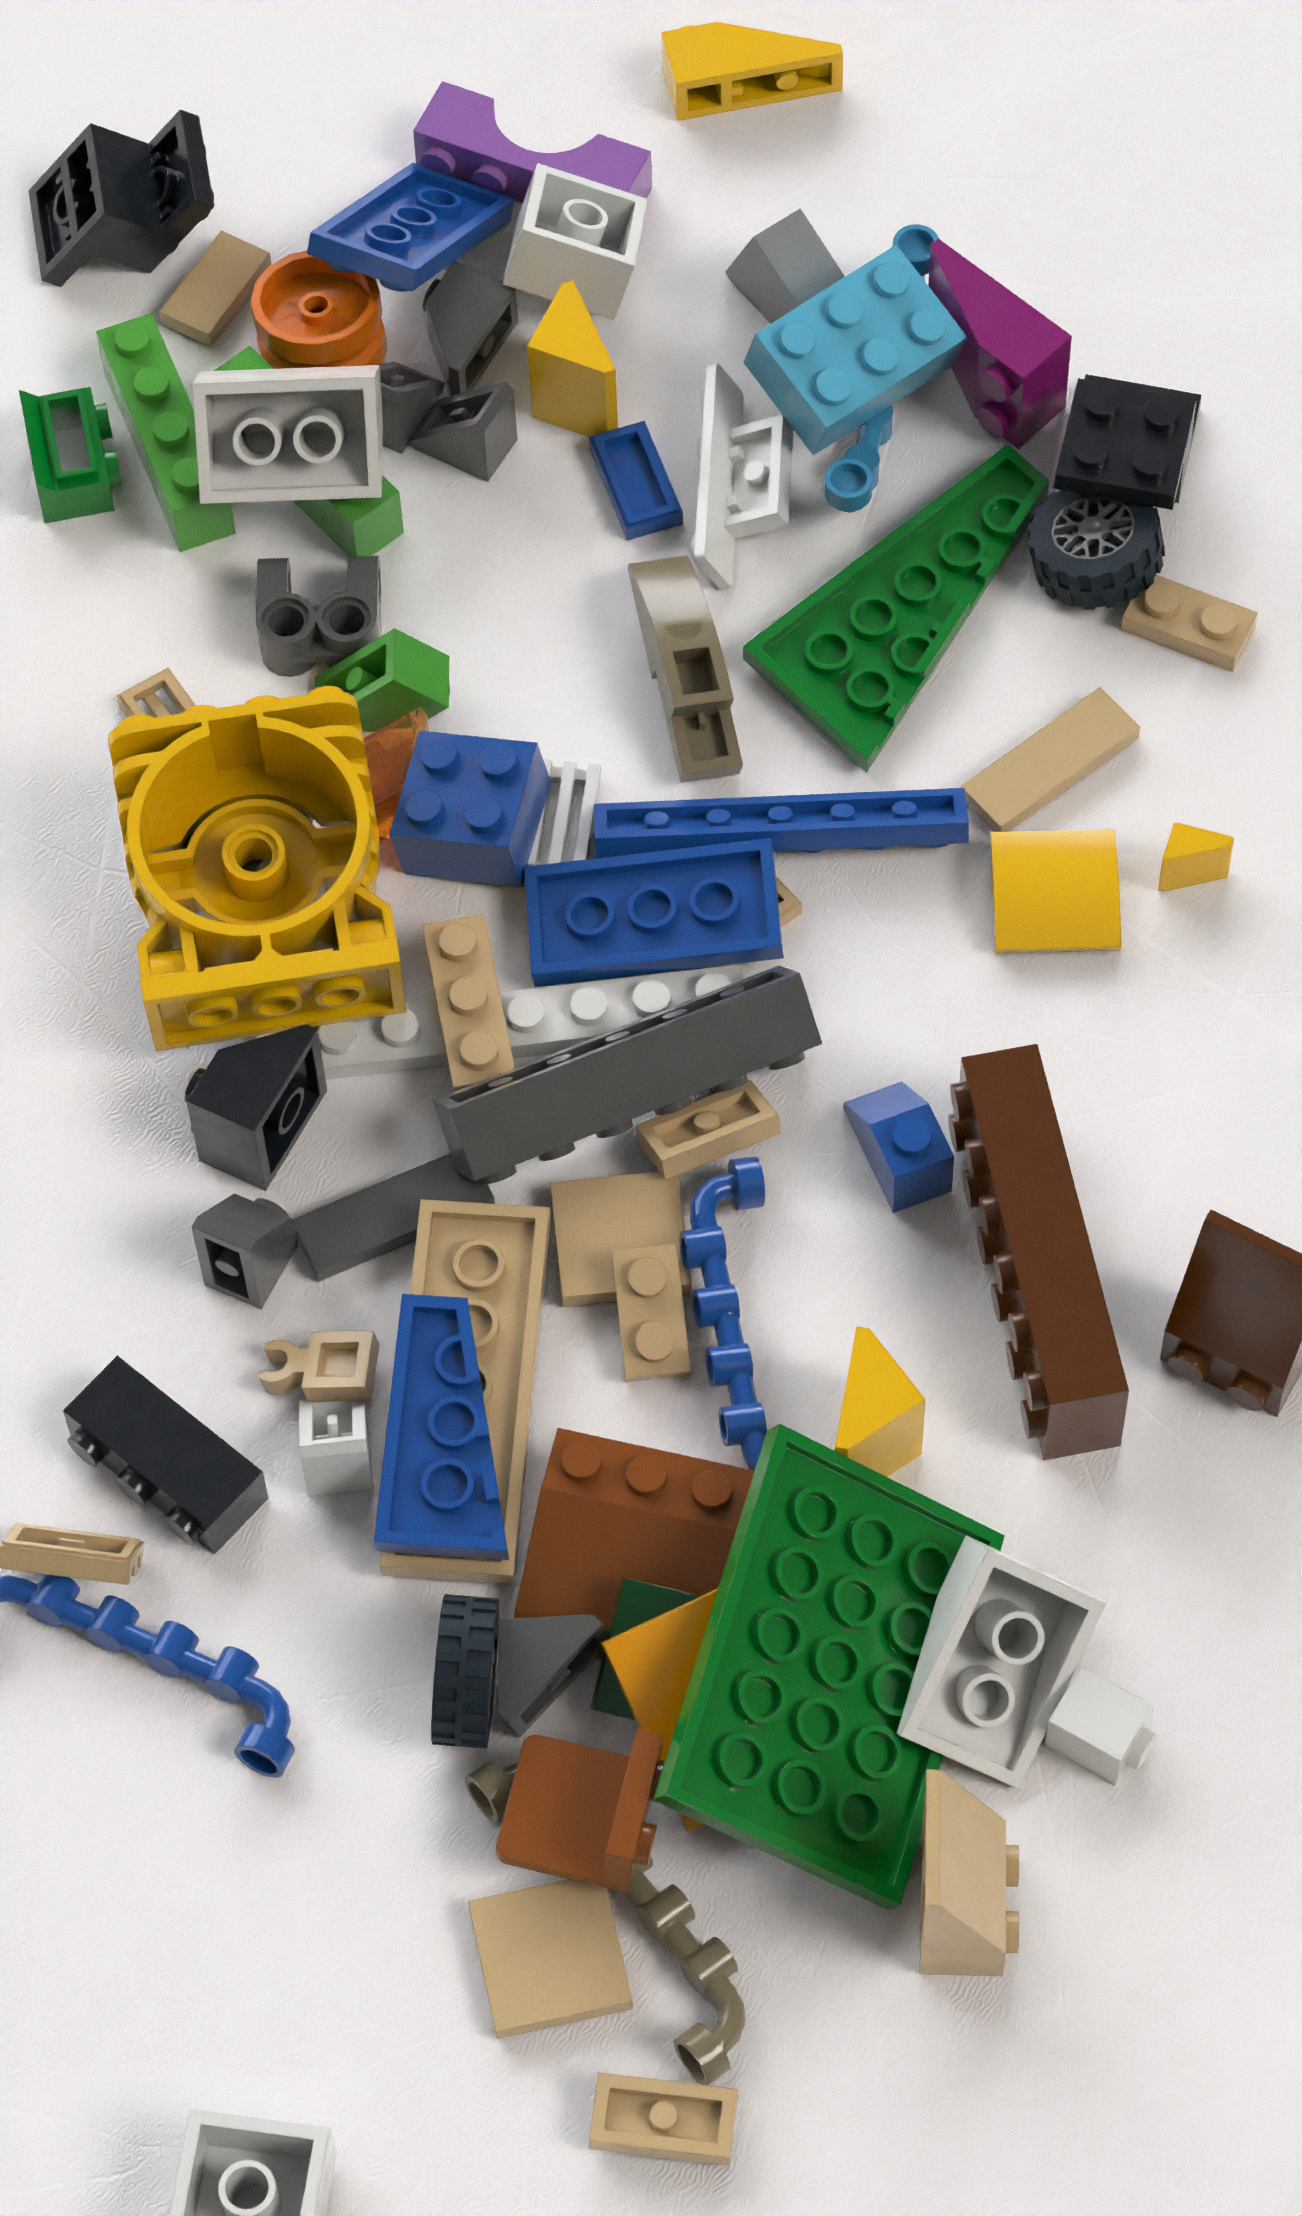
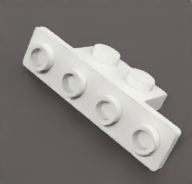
[690,363,794,589]

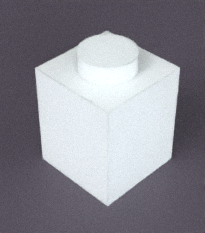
[1045,1666,1157,1785]

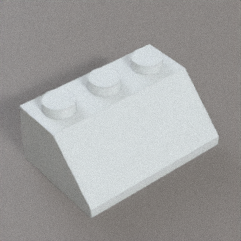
[192,365,383,504]

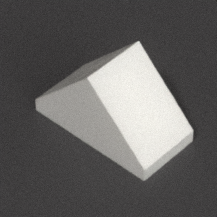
[299,1400,374,1497]

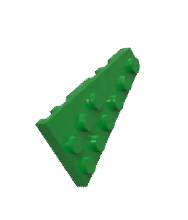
[743,444,1049,773]

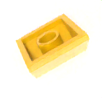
[527,280,618,437]
[835,1327,926,1477]

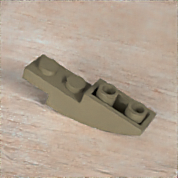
[628,555,743,783]

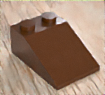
[1160,1209,1302,1417]

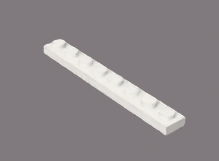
[243,964,744,1080]

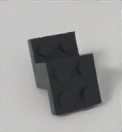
[28,109,215,287]
[1054,374,1202,510]

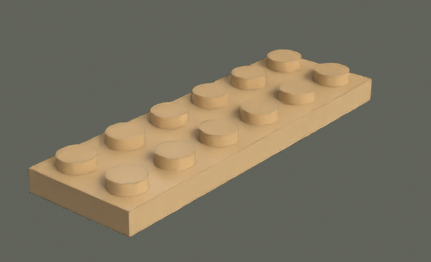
[380,1199,551,1584]

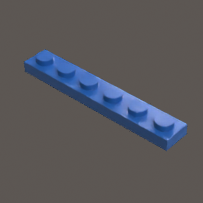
[594,788,969,858]

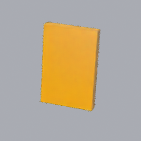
[601,1588,718,1832]

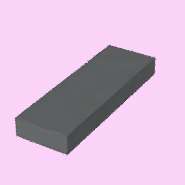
[292,1153,495,1281]

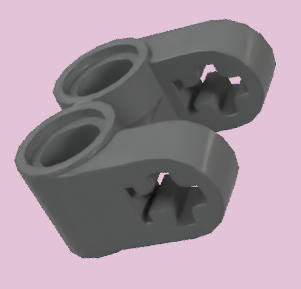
[255,556,381,677]

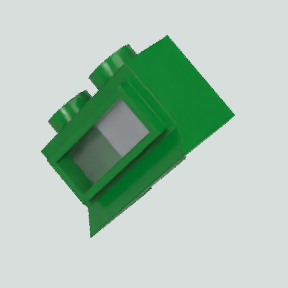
[19,387,122,523]

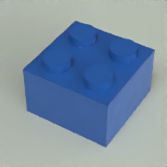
[389,731,551,887]

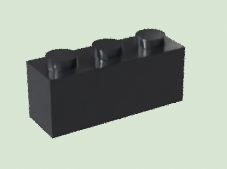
[63,1355,269,1554]

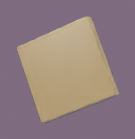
[550,1171,692,1307]
[468,1879,633,2039]

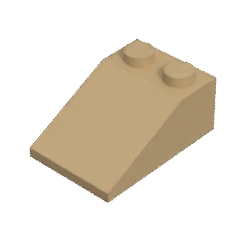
[919,1769,1019,1977]

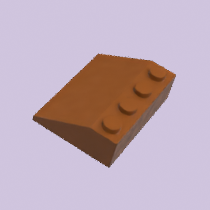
[514,1428,755,1660]

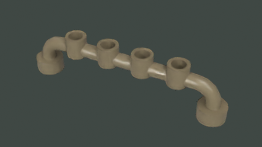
[465,1761,745,2085]

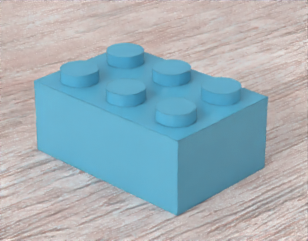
[743,244,967,456]

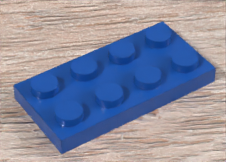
[307,163,515,292]
[524,838,784,987]

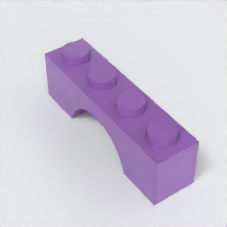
[413,81,652,204]

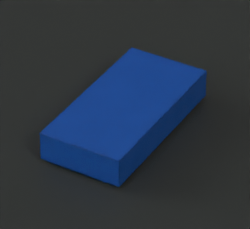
[589,421,683,541]

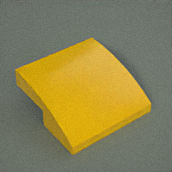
[990,829,1122,953]

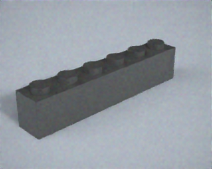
[433,965,822,1184]

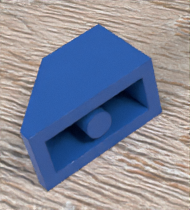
[843,1081,954,1213]

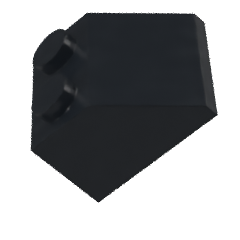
[184,1024,327,1191]

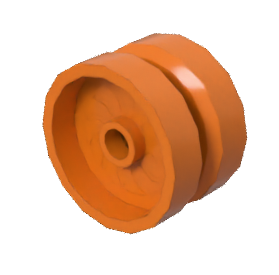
[250,250,387,369]

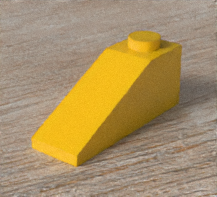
[661,22,843,121]

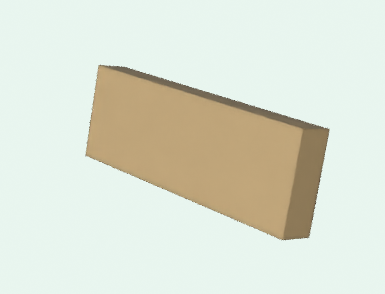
[960,687,1140,832]

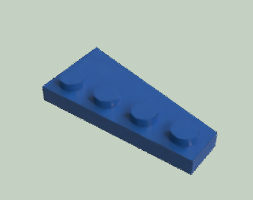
[374,1294,509,1560]

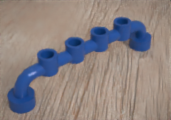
[679,1156,767,1470]
[0,1574,295,1778]

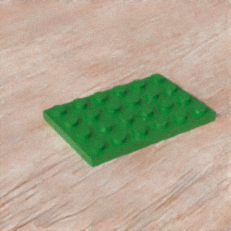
[653,1424,1005,1909]

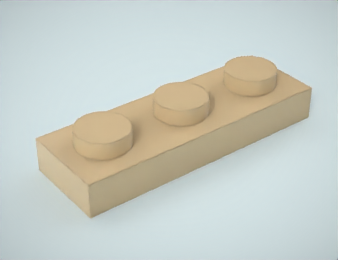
[422,914,515,1092]

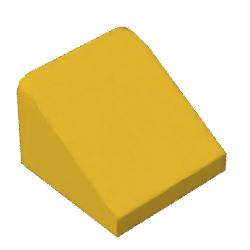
[1158,822,1234,891]

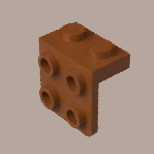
[496,1728,665,1893]

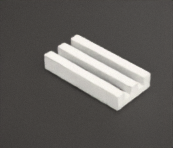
[528,759,601,866]

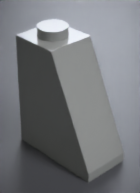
[725,208,845,324]

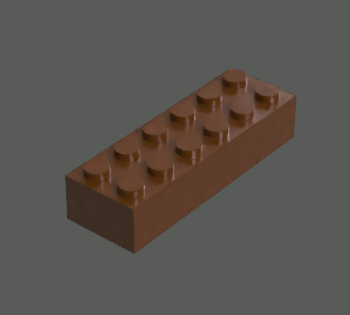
[948,1044,1129,1460]

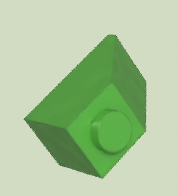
[314,628,450,732]

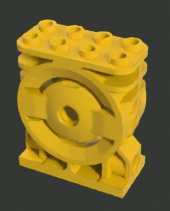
[108,686,407,1051]

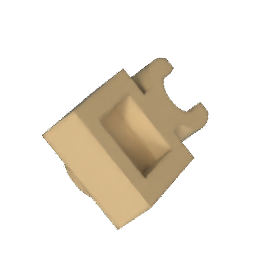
[259,1331,380,1402]

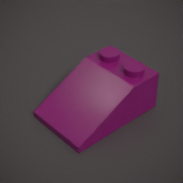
[928,238,1072,450]

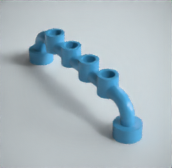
[824,224,939,513]

